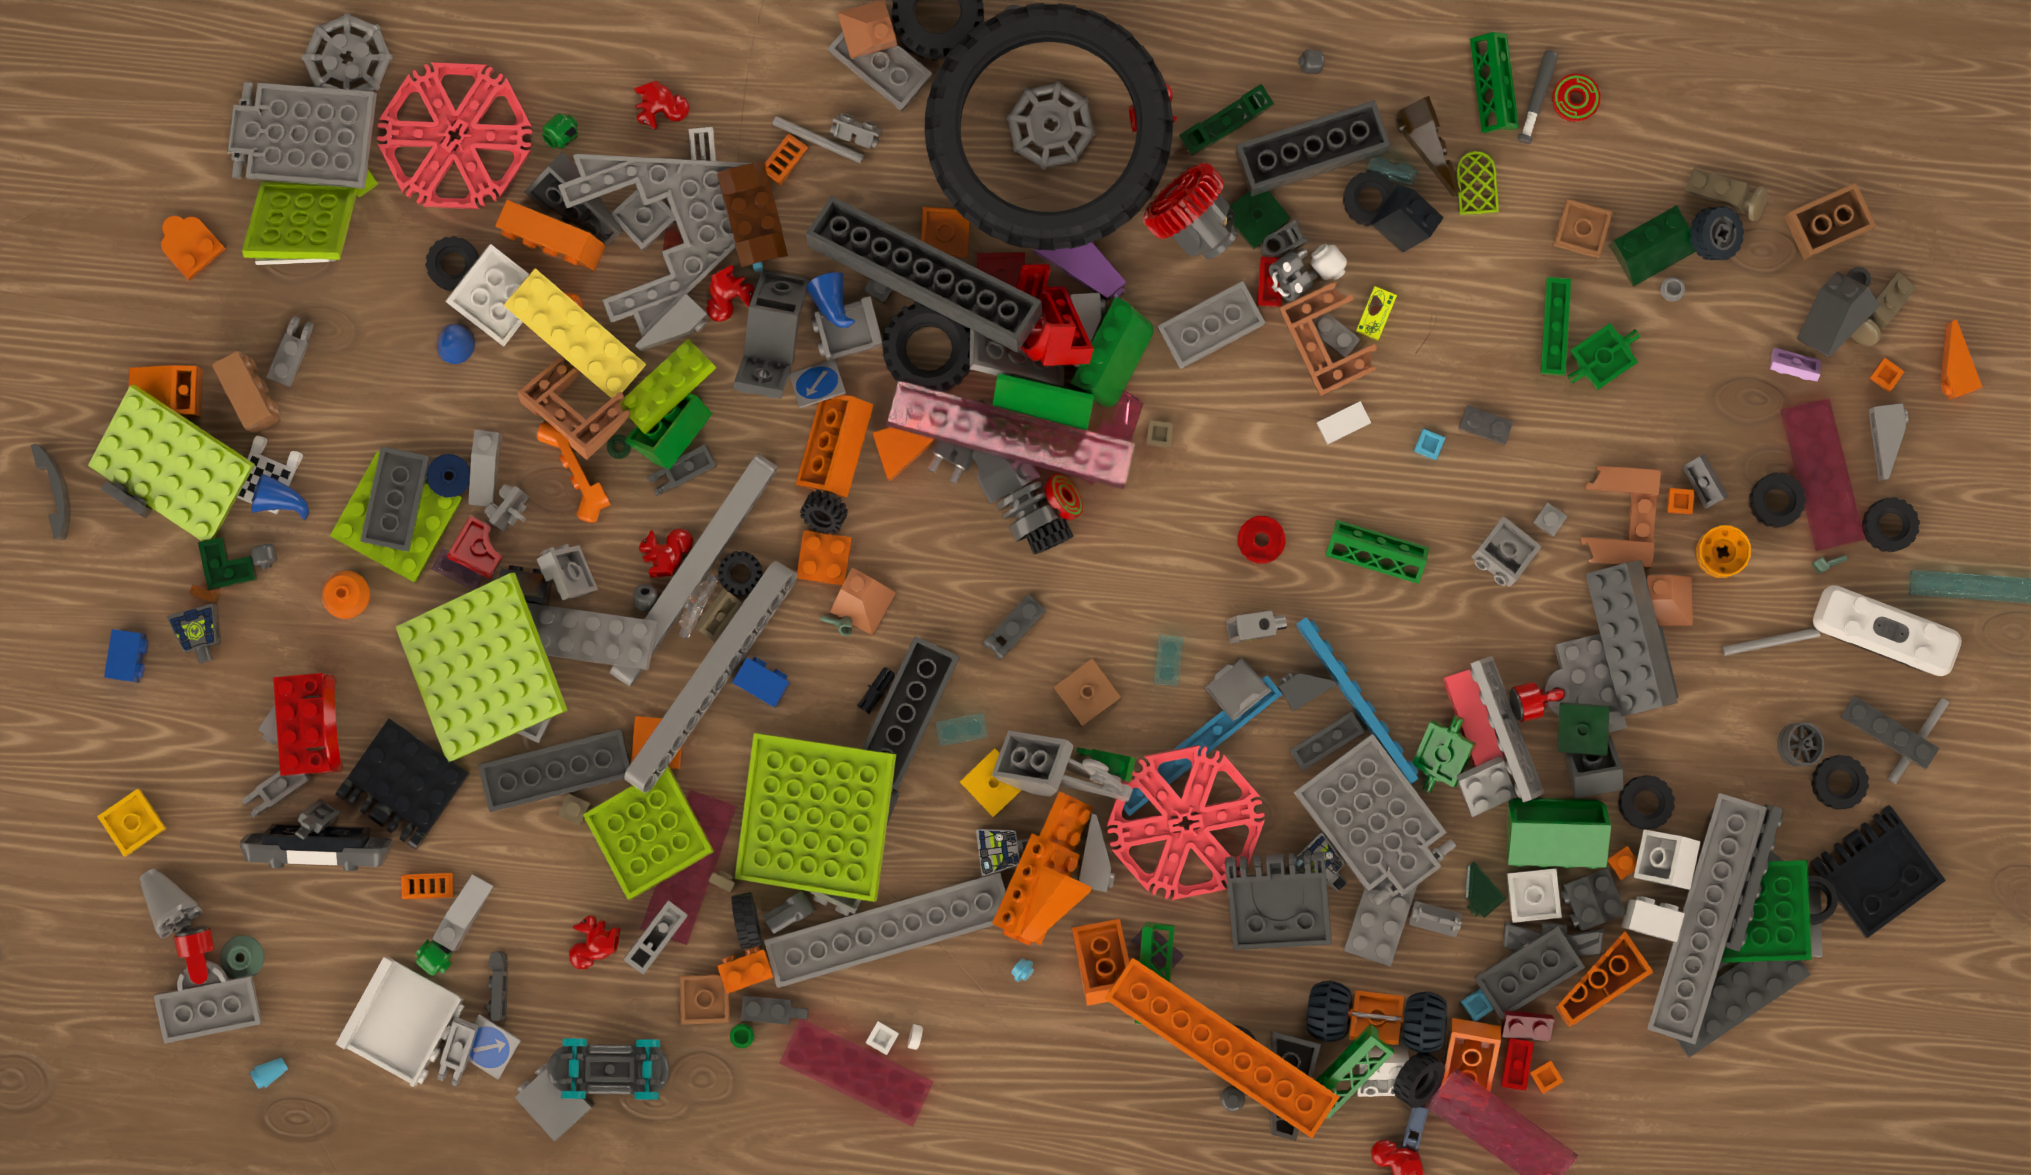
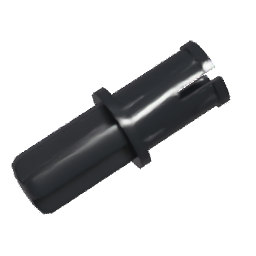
[857,667,895,714]

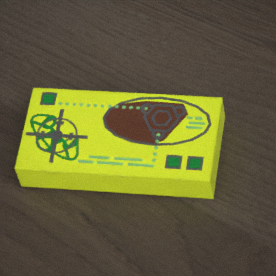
[1356,286,1397,341]

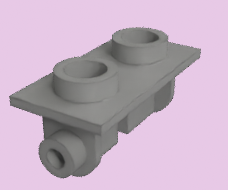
[830,113,882,149]
[1409,901,1462,937]

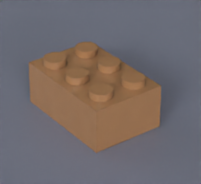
[1784,182,1876,261]
[211,351,281,434]

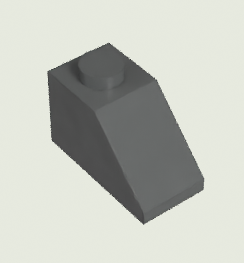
[1277,672,1336,712]

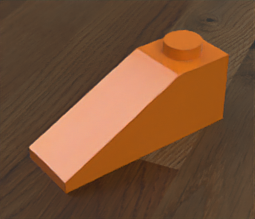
[1940,319,1983,400]

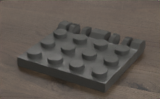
[1225,851,1332,950]

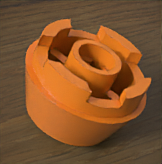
[321,570,370,619]

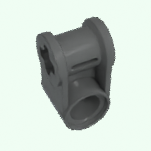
[1261,220,1309,258]

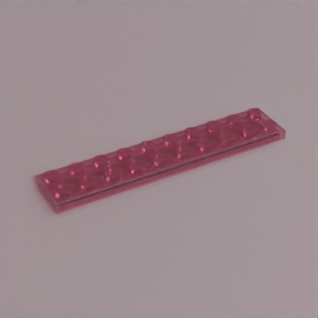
[886,381,1134,489]

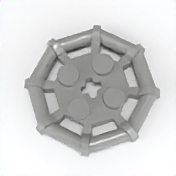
[302,13,393,92]
[1006,81,1096,170]

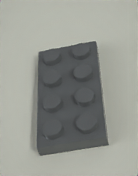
[360,446,431,552]
[1474,925,1585,1019]

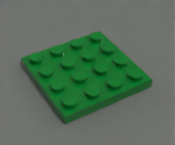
[1720,860,1813,963]

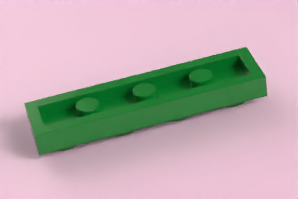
[1540,277,1571,376]

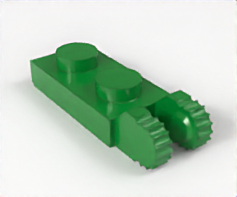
[1076,747,1136,782]

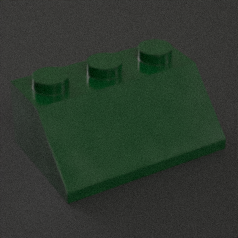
[1609,205,1696,287]

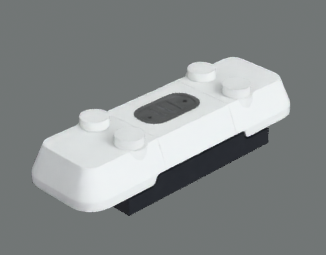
[1813,585,1962,676]

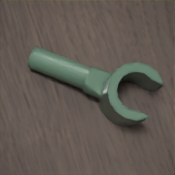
[1812,555,1848,573]
[820,615,853,636]

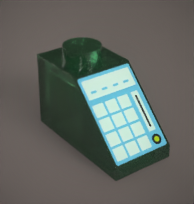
[1465,861,1506,918]

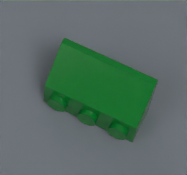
[624,393,713,470]

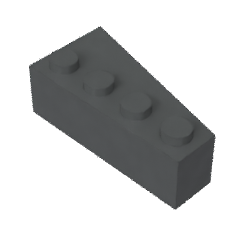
[1270,1031,1321,1141]

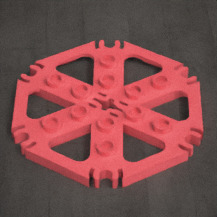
[377,62,533,209]
[1107,745,1265,900]

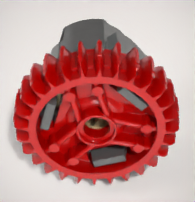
[1143,163,1238,259]

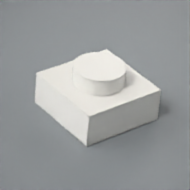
[866,1021,899,1055]

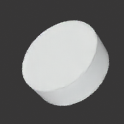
[907,1024,923,1050]

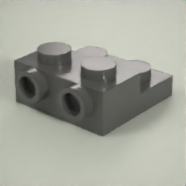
[1560,868,1626,931]

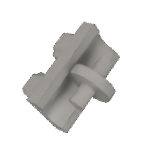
[484,484,530,532]

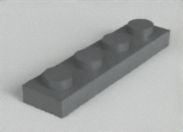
[1841,696,1940,770]

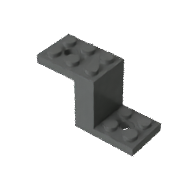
[733,270,810,399]

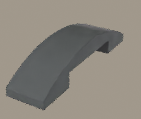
[31,444,70,541]

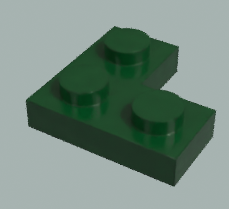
[198,537,257,591]

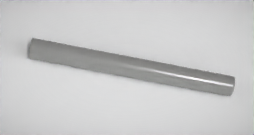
[772,116,864,164]
[1722,628,1820,656]
[1888,698,1949,784]

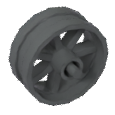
[1777,722,1825,767]

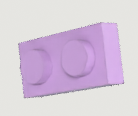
[1770,348,1821,382]

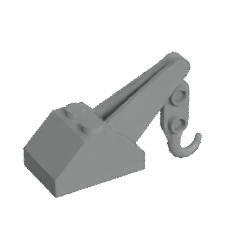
[992,731,1133,802]

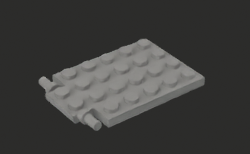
[227,82,377,189]
[1293,734,1456,905]

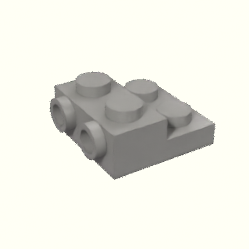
[1472,516,1542,587]
[537,544,598,600]

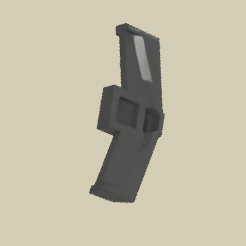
[1503,921,1604,958]

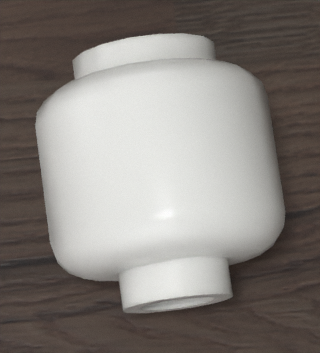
[1311,244,1347,280]

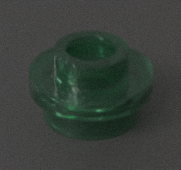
[607,435,631,459]

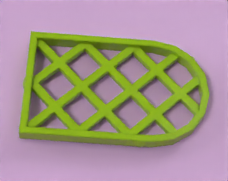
[1456,151,1499,215]

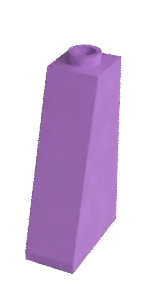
[1033,242,1126,301]

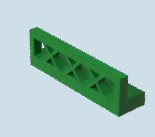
[1470,32,1519,134]
[1325,520,1429,584]
[1135,922,1175,1024]
[1315,1024,1394,1119]

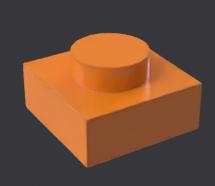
[1869,358,1905,392]
[1667,488,1694,515]
[1607,846,1637,880]
[1529,1060,1564,1094]

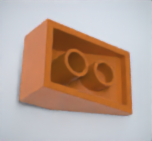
[1072,919,1129,1006]
[1439,1018,1501,1105]

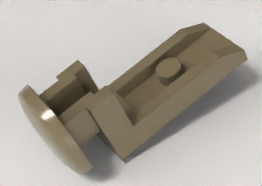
[1685,168,1768,221]
[1851,272,1916,346]

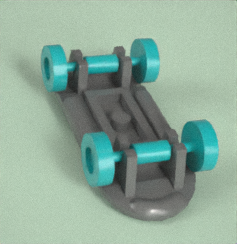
[547,1038,670,1100]

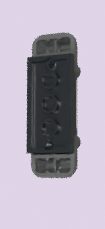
[240,824,392,871]

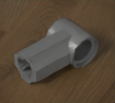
[763,890,816,934]

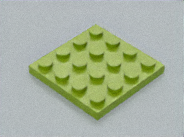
[242,181,357,260]
[330,451,463,583]
[583,766,714,900]

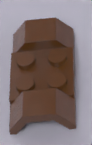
[717,162,788,268]

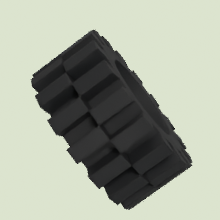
[800,490,848,535]
[1026,519,1074,555]
[718,551,763,596]

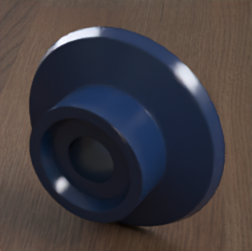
[427,454,470,497]

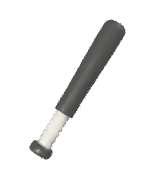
[1517,50,1558,144]

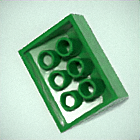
[992,374,1094,435]

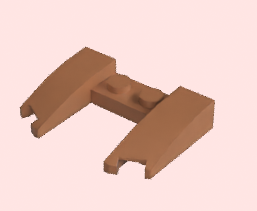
[1279,282,1377,397]
[518,356,630,460]
[1580,466,1661,569]

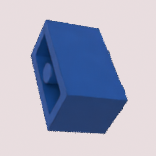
[104,629,149,683]
[732,656,790,708]

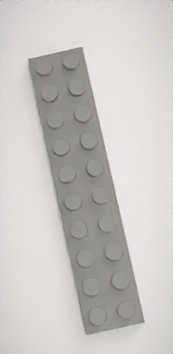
[1647,793,1767,1044]
[764,872,1010,988]

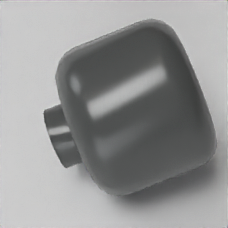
[1298,49,1324,74]
[251,544,277,569]
[633,584,658,612]
[1220,1086,1245,1111]

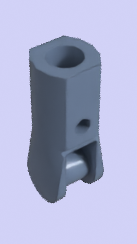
[1401,1106,1429,1152]

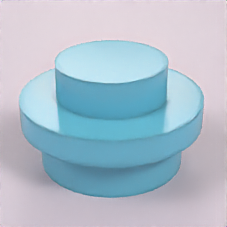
[1011,958,1034,982]

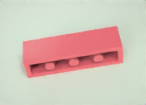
[1443,669,1505,768]

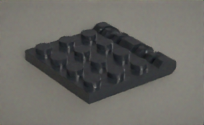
[335,718,470,850]
[1810,805,1946,938]

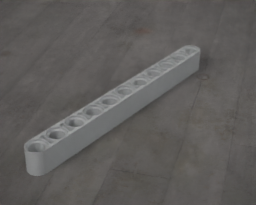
[610,453,778,687]
[624,561,797,793]

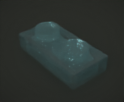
[1366,157,1417,185]
[1153,635,1183,687]
[935,713,988,746]

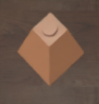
[837,0,897,59]
[830,568,896,635]
[1646,575,1693,626]

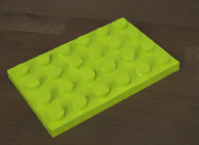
[88,385,255,542]

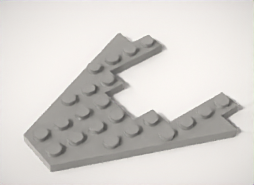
[558,154,750,335]

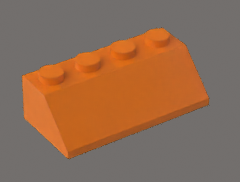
[795,395,874,498]

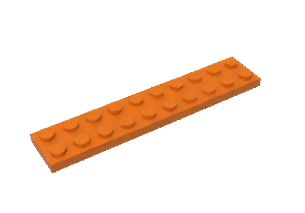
[1105,957,1339,1138]

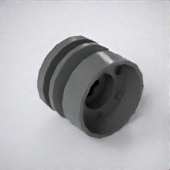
[997,481,1061,542]

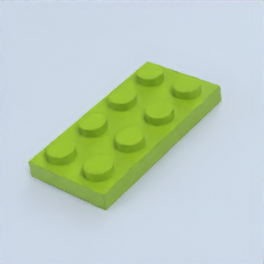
[620,339,716,434]

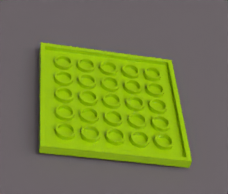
[396,573,568,762]
[735,733,896,902]

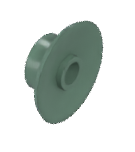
[220,935,264,978]

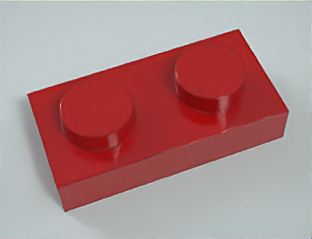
[1257,257,1282,308]
[1501,1038,1534,1091]

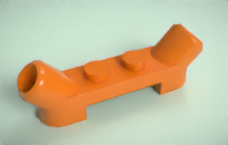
[537,421,611,524]

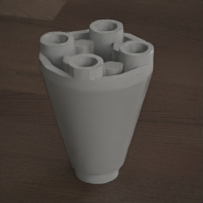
[140,869,203,939]

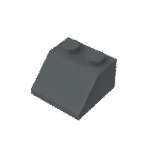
[1564,735,1624,799]

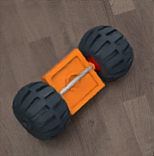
[1307,980,1447,1053]

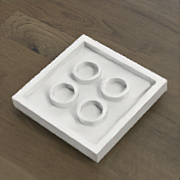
[445,244,529,346]

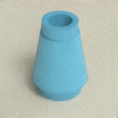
[249,1057,288,1089]

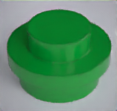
[730,1024,755,1048]

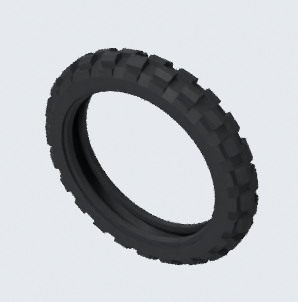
[924,3,1173,251]

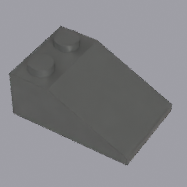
[1797,271,1880,357]

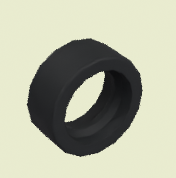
[1808,875,1838,925]

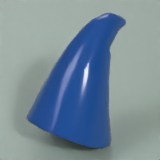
[806,272,855,328]
[437,324,475,364]
[251,474,309,520]

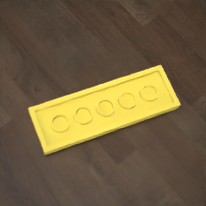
[503,268,646,399]

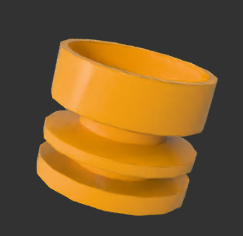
[1695,525,1751,578]

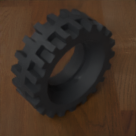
[892,0,984,61]
[882,302,970,396]

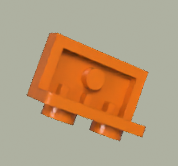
[717,946,774,994]

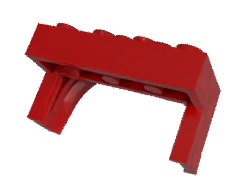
[1015,264,1093,366]
[273,673,343,776]

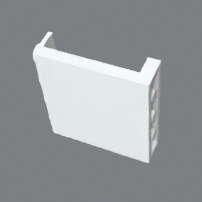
[336,957,465,1087]

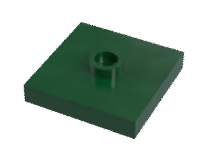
[1230,191,1291,250]
[1558,702,1610,755]

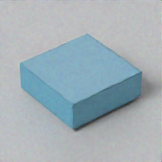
[1413,428,1446,461]
[1460,988,1494,1022]

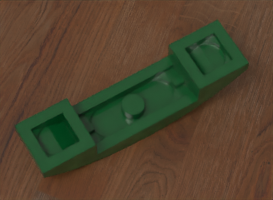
[1179,84,1274,156]

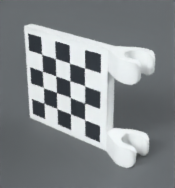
[237,436,303,514]

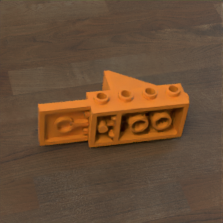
[992,791,1093,946]

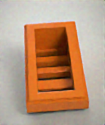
[764,134,809,187]
[401,873,454,899]

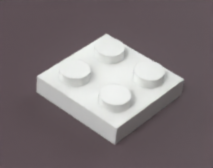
[1506,869,1562,923]

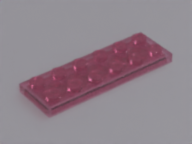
[1780,398,1865,551]
[640,790,737,945]
[779,1019,934,1127]
[1427,1068,1578,1175]

